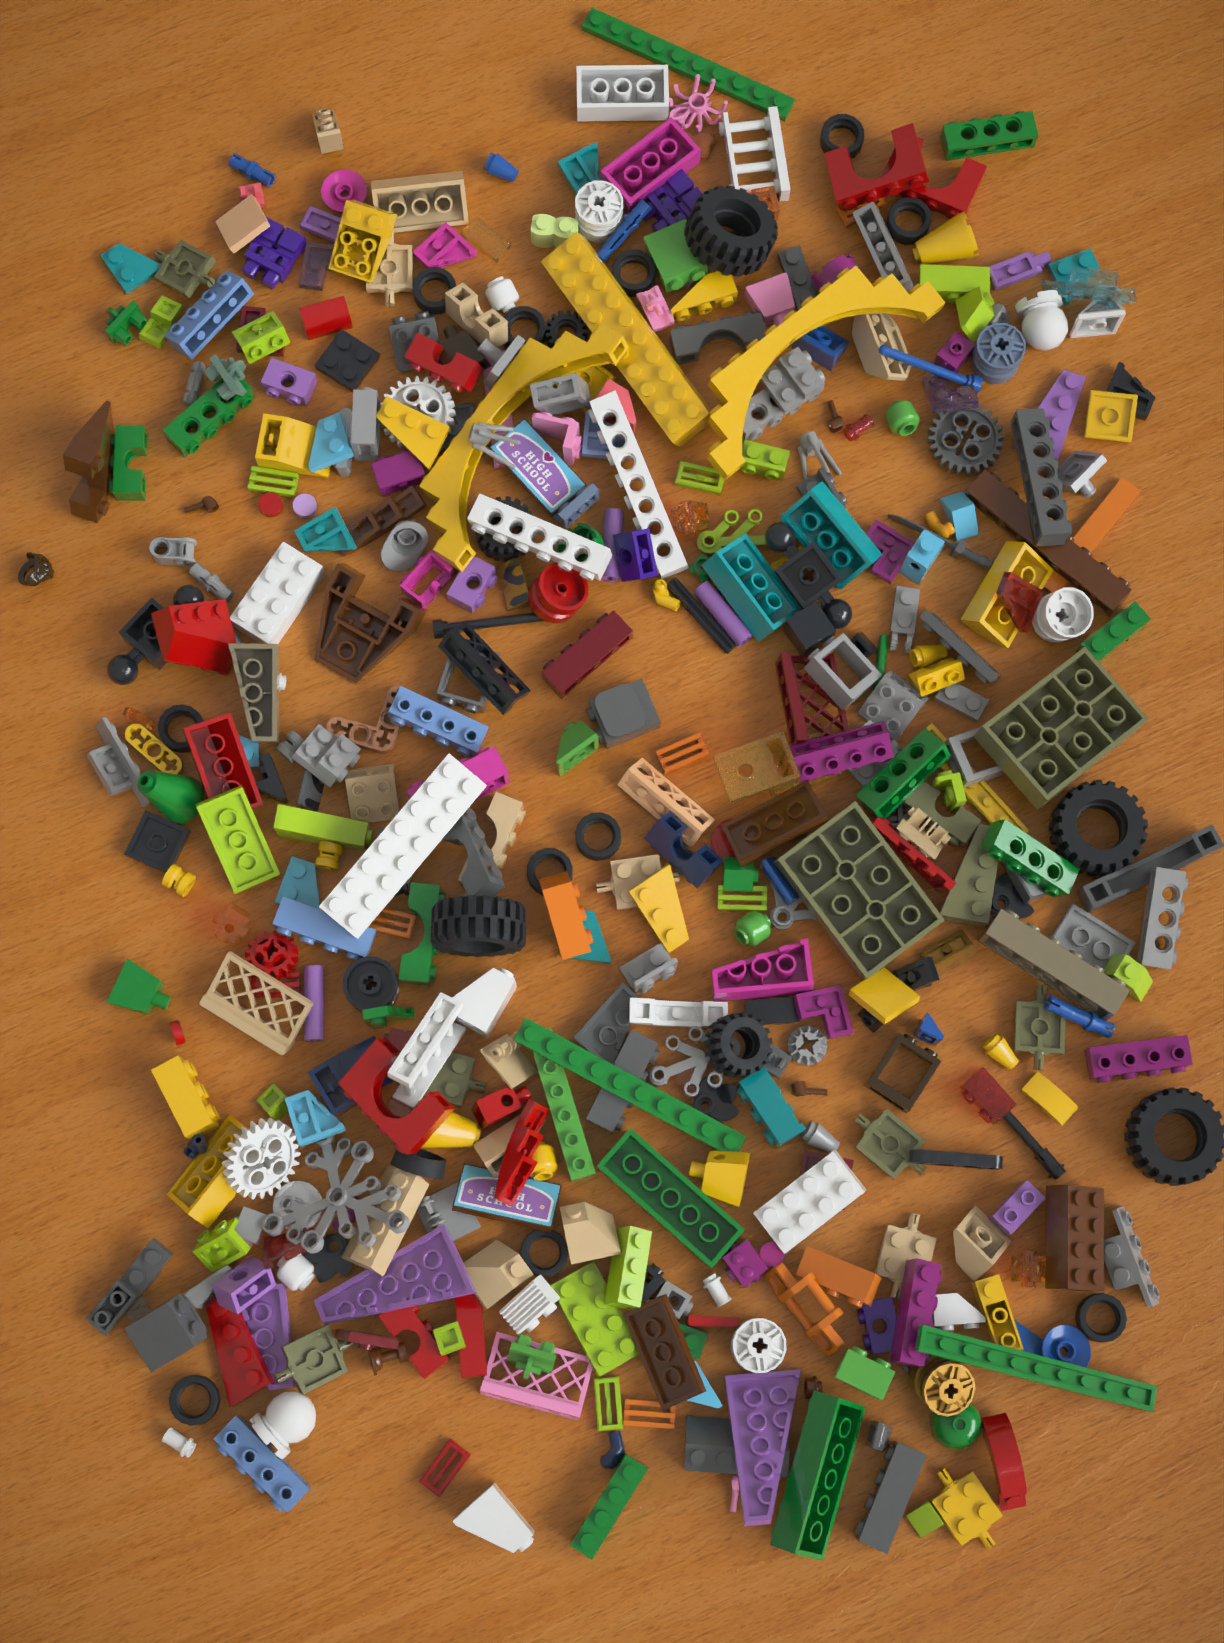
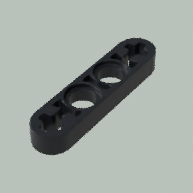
[909,1149,1003,1170]

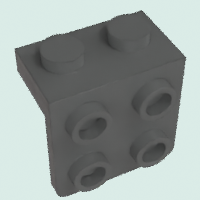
[388,311,441,372]

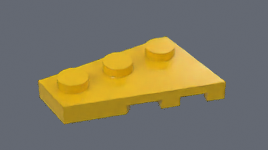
[376,396,450,470]
[628,864,689,953]

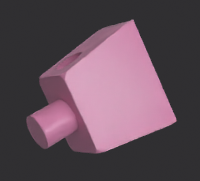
[744,272,795,327]

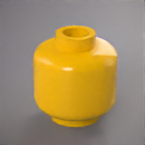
[530,1141,558,1181]

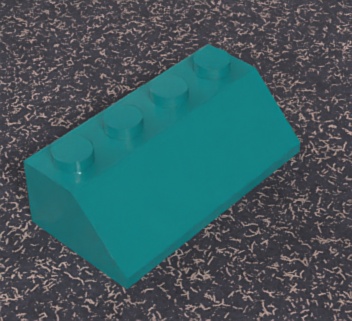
[780,481,883,590]
[701,533,801,642]

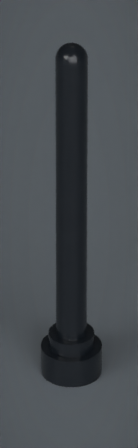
[432,613,544,639]

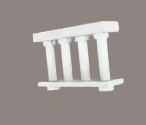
[718,106,790,202]
[387,992,466,1109]

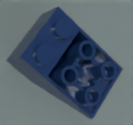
[308,1036,395,1118]

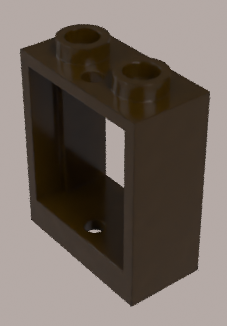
[865,1034,941,1113]

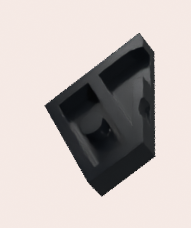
[1107,362,1155,421]

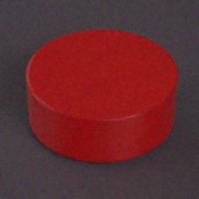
[258,492,283,517]
[169,1020,186,1046]

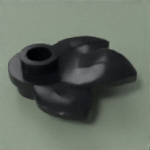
[991,873,1034,919]
[693,1076,739,1121]
[303,1233,352,1283]

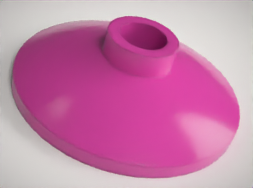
[321,170,367,213]

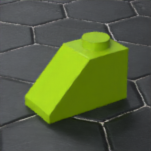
[955,286,995,343]
[1104,954,1153,1002]

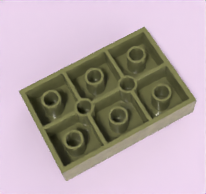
[974,647,1149,810]
[773,801,944,980]

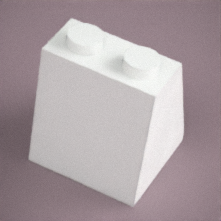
[452,968,517,1038]
[453,1483,535,1553]

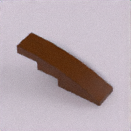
[340,485,427,557]

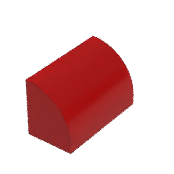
[299,296,353,340]

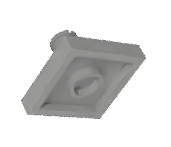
[477,335,526,388]
[1057,451,1107,498]

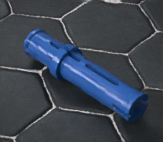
[596,199,652,262]
[1044,995,1115,1038]

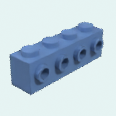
[164,270,254,360]
[387,686,489,758]
[272,896,377,961]
[214,1415,312,1512]

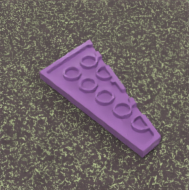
[313,1225,477,1324]
[724,1369,801,1526]

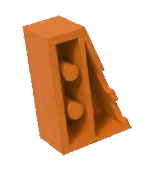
[538,871,594,960]

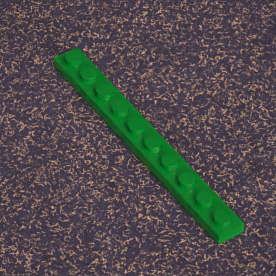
[582,8,795,122]
[513,1018,746,1152]
[915,1325,1157,1412]

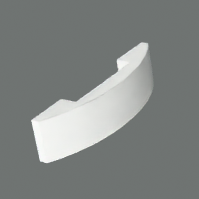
[629,998,728,1028]

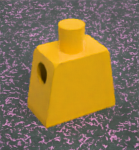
[689,1150,750,1207]

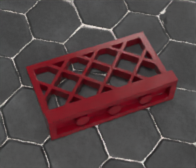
[775,652,849,745]

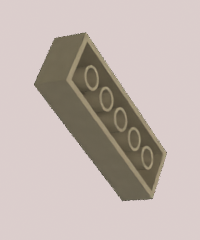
[978,909,1130,1020]

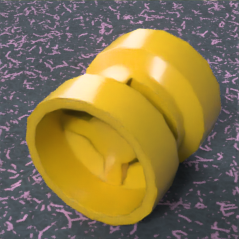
[314,841,343,871]
[162,864,196,897]

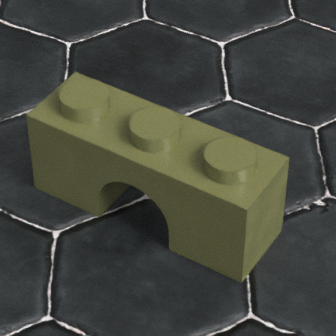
[902,781,981,848]

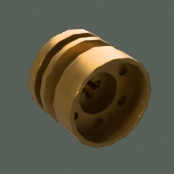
[909,1355,975,1416]

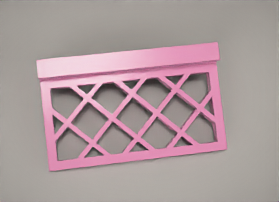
[480,1332,593,1421]

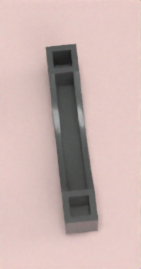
[1077,824,1224,913]

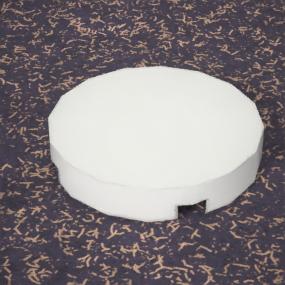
[273,1181,323,1231]

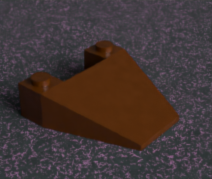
[63,401,114,523]
[314,564,427,683]

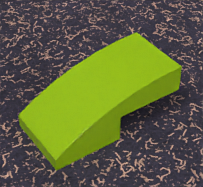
[139,295,183,349]

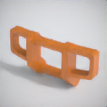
[765,1262,845,1356]

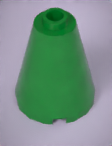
[137,770,204,823]

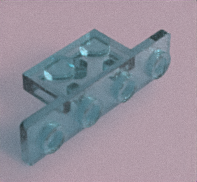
[1041,268,1137,305]

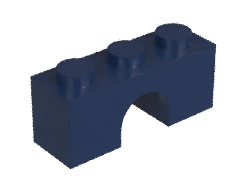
[644,811,723,888]

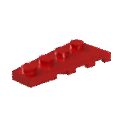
[870,817,956,891]
[205,1297,274,1408]

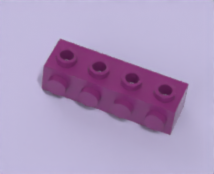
[789,721,894,782]
[1084,1035,1193,1083]
[890,1258,942,1368]

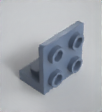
[533,483,599,530]

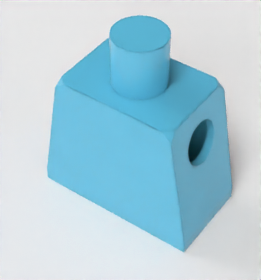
[899,529,945,585]

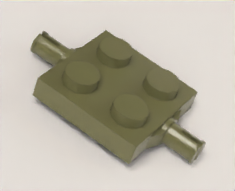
[154,240,216,298]
[1013,985,1066,1070]
[423,1052,487,1108]
[854,1108,927,1180]
[273,1324,356,1395]

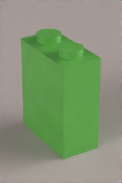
[643,219,709,293]

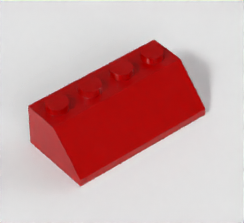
[182,712,264,809]

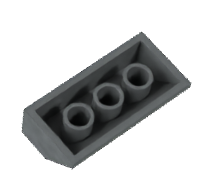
[683,1416,790,1478]

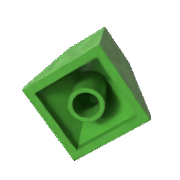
[556,721,599,776]

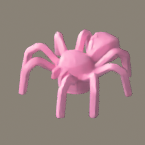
[669,74,728,133]

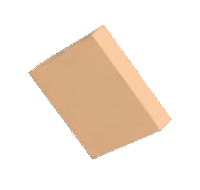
[215,194,270,253]

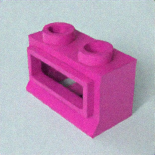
[400,551,454,608]

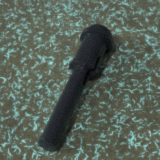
[1003,1111,1066,1180]

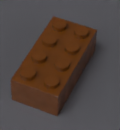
[1045,1185,1104,1291]

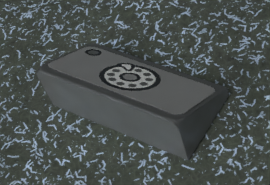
[1001,862,1046,905]

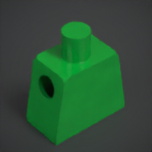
[107,959,172,1015]

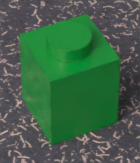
[723,857,758,892]

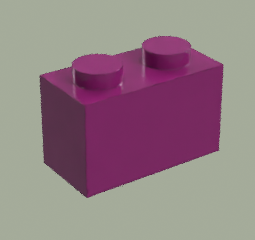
[371,449,425,497]

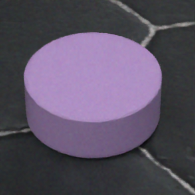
[293,494,317,519]

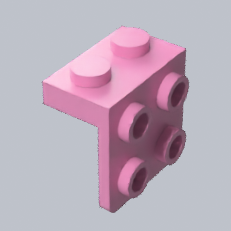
[532,412,582,466]

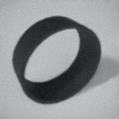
[390,1149,446,1179]

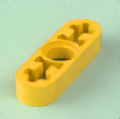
[125,724,184,775]

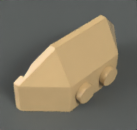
[851,313,912,380]

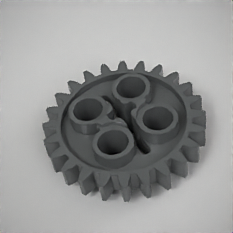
[927,401,1005,477]

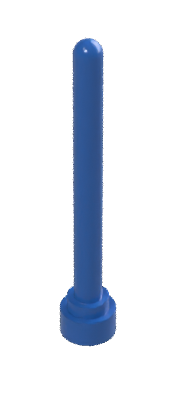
[879,345,983,395]

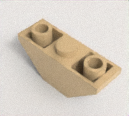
[312,108,344,154]

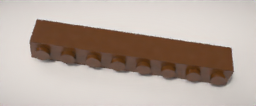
[965,470,1132,617]

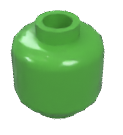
[885,400,919,436]
[734,910,771,947]

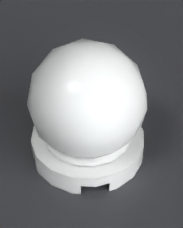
[1015,290,1068,351]
[249,1391,316,1459]

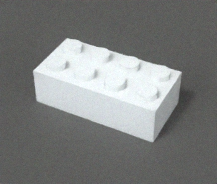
[576,65,669,121]
[230,542,326,644]
[753,1150,866,1254]

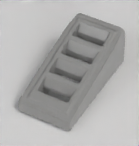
[183,1265,234,1309]

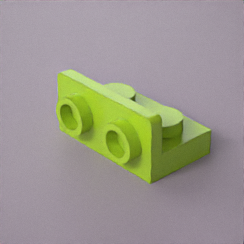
[232,311,290,364]
[740,440,790,480]
[931,771,967,813]
[192,1217,251,1273]

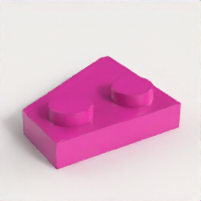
[413,222,477,268]

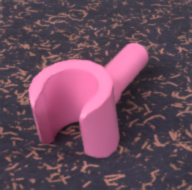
[730,1475,739,1512]

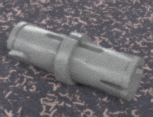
[189,562,235,603]

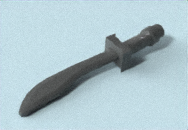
[888,514,994,570]

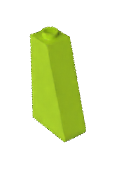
[273,804,373,851]

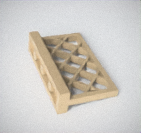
[199,951,314,1056]

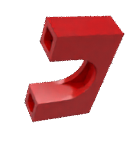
[824,123,930,211]
[881,137,987,219]
[338,1038,455,1155]

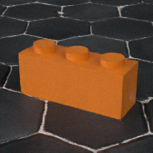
[796,1246,882,1308]

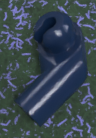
[600,1431,625,1469]

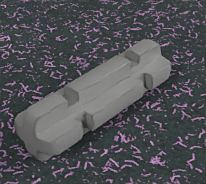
[183,361,206,406]

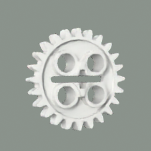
[380,376,456,449]
[222,1118,301,1199]

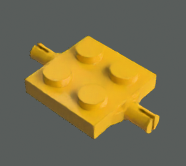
[930,1468,1003,1550]

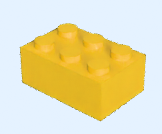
[151,1056,221,1140]

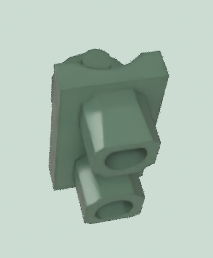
[204,354,247,400]

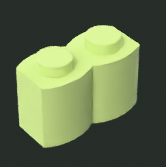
[531,214,579,248]

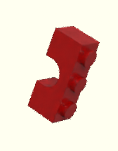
[404,332,483,393]
[378,1306,450,1379]

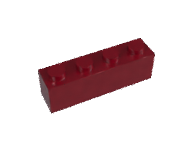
[542,610,633,699]

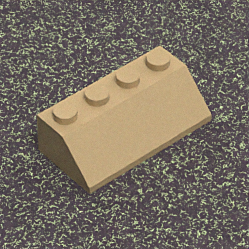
[371,171,469,233]
[341,1166,429,1276]

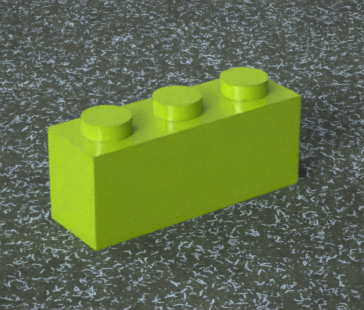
[917,264,990,304]
[604,1226,652,1309]

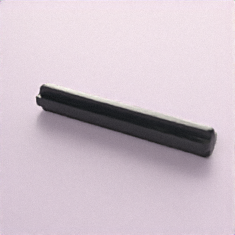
[667,577,736,654]

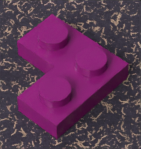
[866,520,915,585]
[793,985,853,1039]

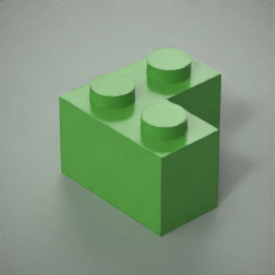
[833,1346,895,1401]

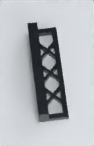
[438,622,531,715]

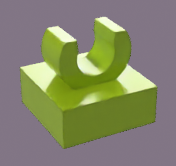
[433,1321,466,1356]

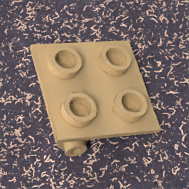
[897,806,951,859]
[480,1032,538,1089]

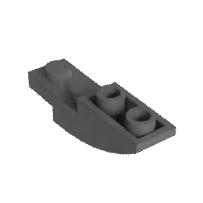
[86,1238,174,1336]

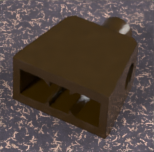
[439,325,492,371]

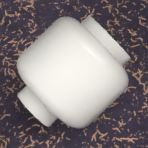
[485,276,519,313]
[277,1253,315,1291]

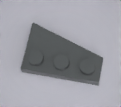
[573,982,640,1064]

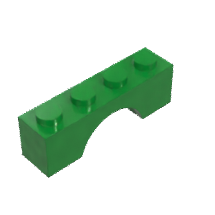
[399,882,445,986]
[570,1453,648,1560]

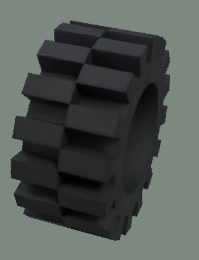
[545,310,587,348]

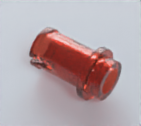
[843,414,874,441]

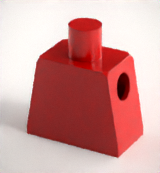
[471,1086,532,1132]

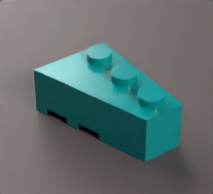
[736,1067,806,1148]

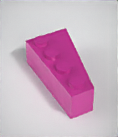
[711,938,814,1002]

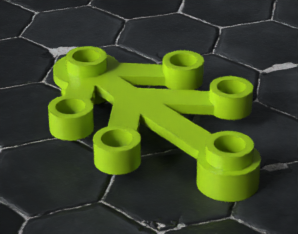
[697,509,766,554]

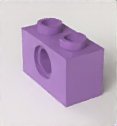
[261,357,318,407]
[447,556,497,614]
[988,1180,1045,1236]
[212,1256,276,1314]

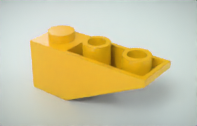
[671,271,738,322]
[970,1274,1024,1350]

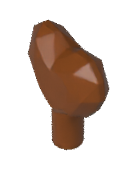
[685,132,717,159]

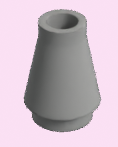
[801,1121,840,1153]

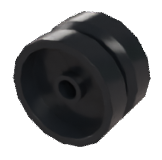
[343,956,400,1013]

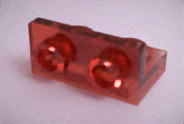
[960,1067,1017,1125]

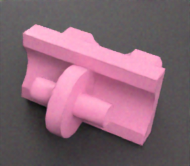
[636,285,675,332]

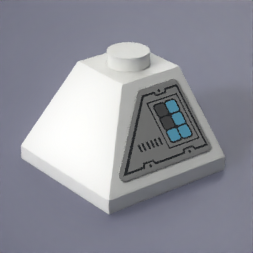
[1069,297,1126,338]

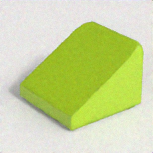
[256,1083,288,1121]
[906,1500,944,1538]

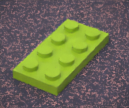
[195,785,280,894]
[550,1261,639,1378]

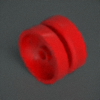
[528,562,589,624]

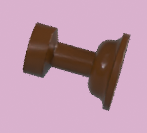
[368,1342,408,1376]

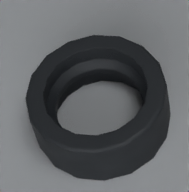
[820,114,864,158]
[886,197,932,245]
[612,249,656,297]
[412,267,456,315]
[504,306,546,353]
[158,704,204,753]
[575,812,621,861]
[527,848,573,895]
[520,1229,569,1277]
[1075,1293,1127,1343]
[169,1375,221,1426]

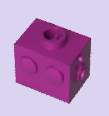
[934,331,976,373]
[721,1240,768,1287]

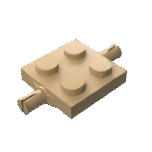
[366,231,413,307]
[596,854,680,910]
[875,1213,937,1300]

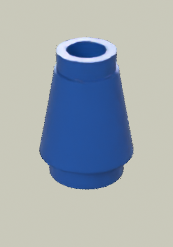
[483,153,519,183]

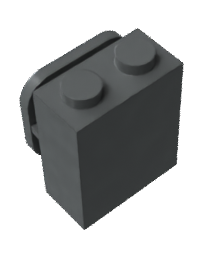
[586,679,661,749]
[124,1293,207,1372]

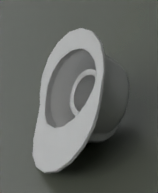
[381,519,428,571]

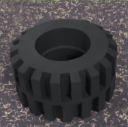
[475,496,535,562]
[703,1012,773,1077]

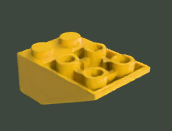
[328,200,397,283]
[255,413,331,478]

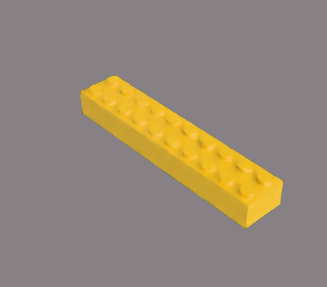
[541,232,711,447]

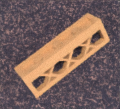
[617,758,715,847]

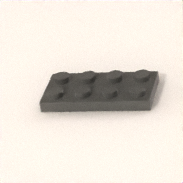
[920,609,1002,683]

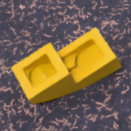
[1022,1072,1078,1126]

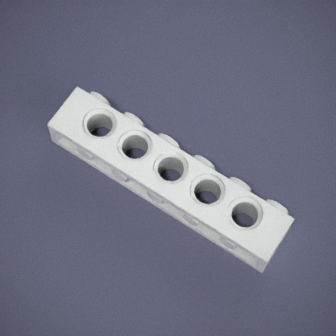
[467,493,612,581]

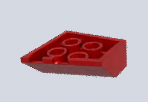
[151,599,237,676]

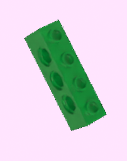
[940,111,1038,161]
[162,377,255,458]
[856,728,951,818]
[980,819,1080,898]

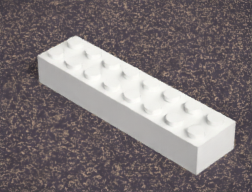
[319,754,487,939]

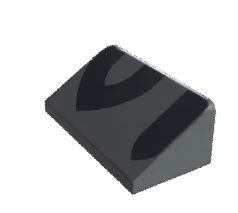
[297,769,325,812]

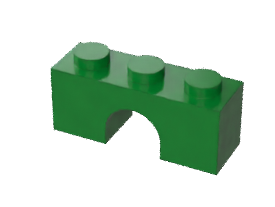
[109,425,148,501]
[1076,601,1151,663]

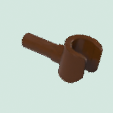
[827,400,843,433]
[184,496,219,513]
[791,1081,827,1097]

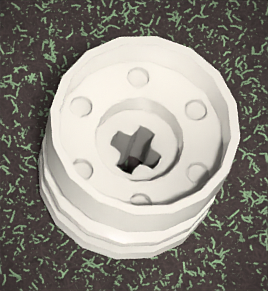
[575,181,623,243]
[1031,587,1094,643]
[730,1318,787,1373]

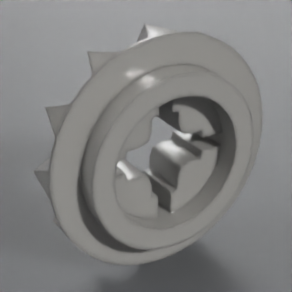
[788,1025,828,1065]

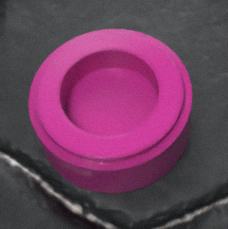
[759,1241,785,1267]

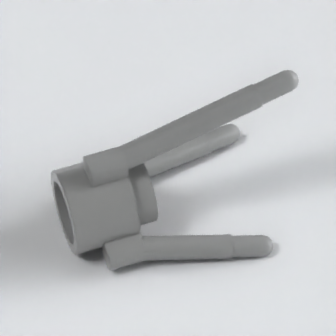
[468,422,521,469]
[797,431,842,481]

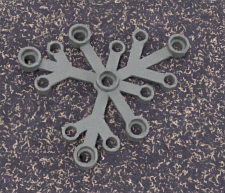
[262,1135,409,1253]

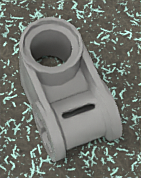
[149,537,197,567]

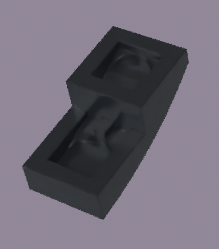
[745,997,800,1025]

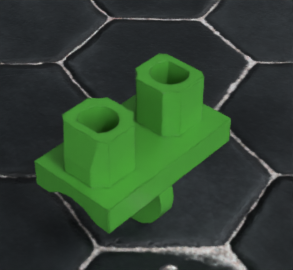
[507,1334,556,1379]

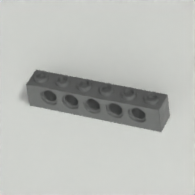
[1010,408,1072,546]

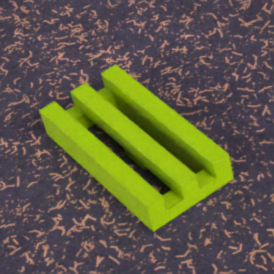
[675,461,724,496]
[247,466,299,498]
[717,885,767,912]
[594,1376,623,1431]

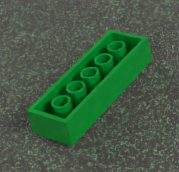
[597,1128,745,1269]
[770,1390,866,1561]

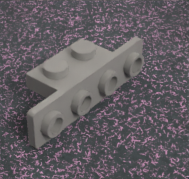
[87,716,150,808]
[1104,1206,1159,1308]

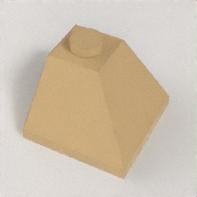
[560,1202,621,1264]
[953,1205,1012,1281]
[463,1240,534,1310]

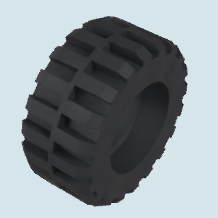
[684,186,778,277]
[1049,780,1148,877]
[431,895,526,957]
[1124,1087,1224,1186]

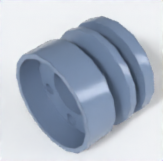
[971,323,1026,384]

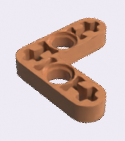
[326,685,403,754]

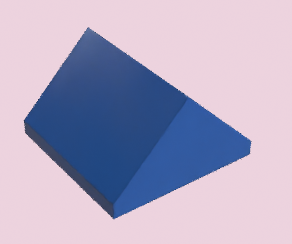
[792,325,850,371]

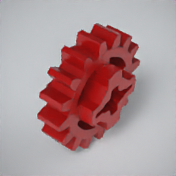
[244,930,299,981]

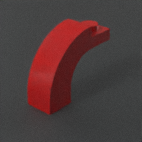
[981,1413,1027,1511]

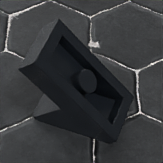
[256,753,289,804]
[891,956,940,991]

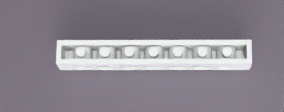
[588,390,689,579]

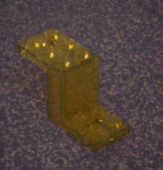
[713,731,841,803]

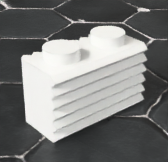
[499,1274,560,1334]

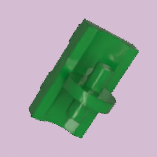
[105,301,148,346]

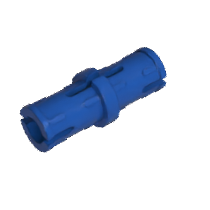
[229,153,276,187]

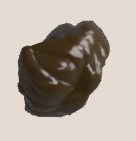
[18,552,54,586]

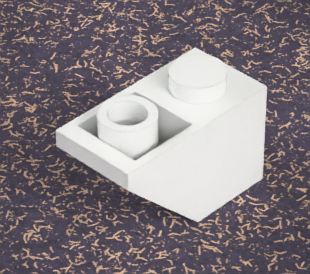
[932,1293,986,1331]

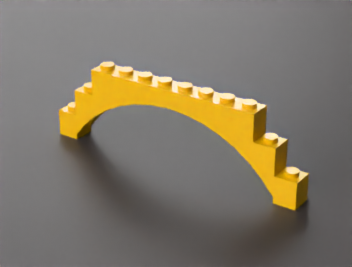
[707,266,945,480]
[419,324,629,572]

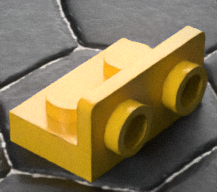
[908,657,965,697]

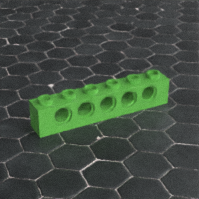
[532,1028,596,1182]

